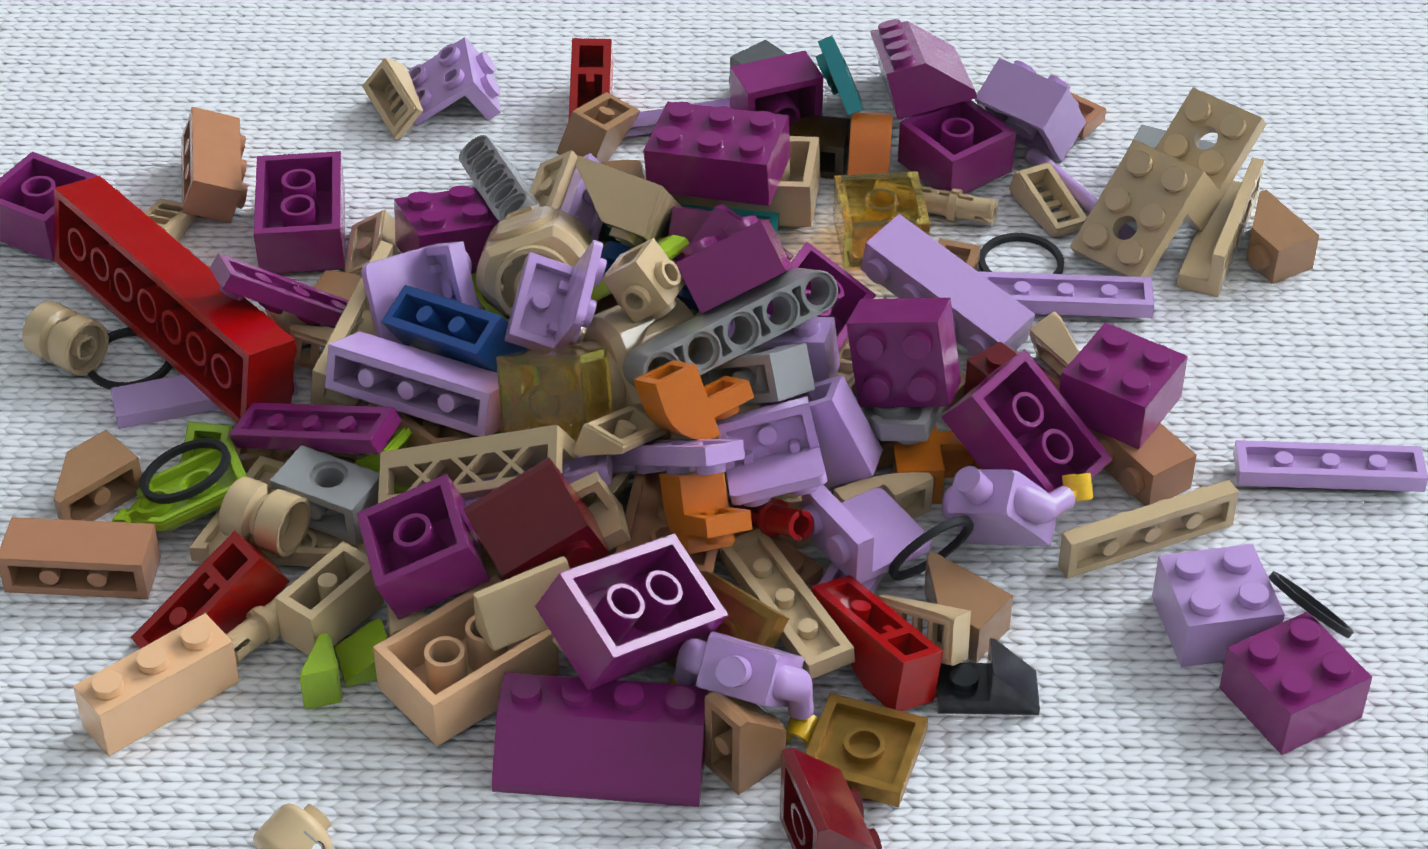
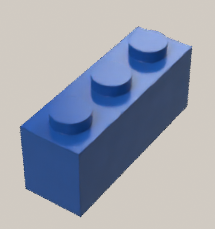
[381,285,527,376]

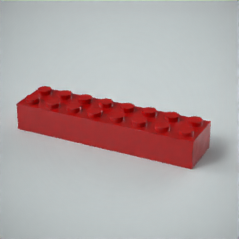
[54,175,297,423]

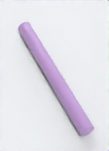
[1025,147,1136,240]

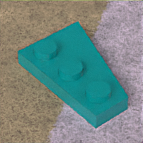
[815,35,863,115]

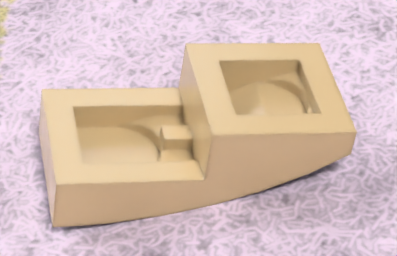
[834,472,934,519]

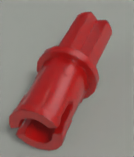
[737,498,814,541]

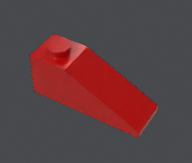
[568,38,614,121]
[130,530,290,649]
[811,575,943,711]

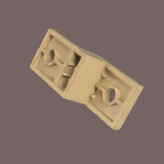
[1069,87,1267,277]

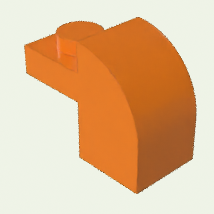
[848,111,893,178]
[633,360,754,440]
[893,424,982,504]
[659,471,753,554]

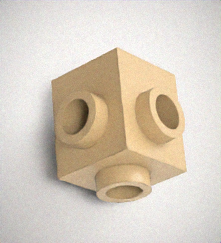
[602,238,686,323]

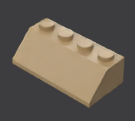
[575,155,681,248]

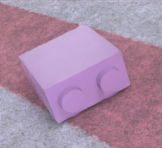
[759,374,883,489]

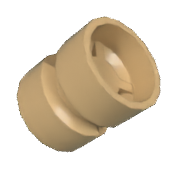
[22,301,109,376]
[219,476,311,557]

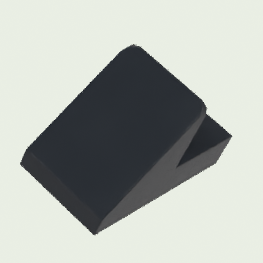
[936,638,1040,715]

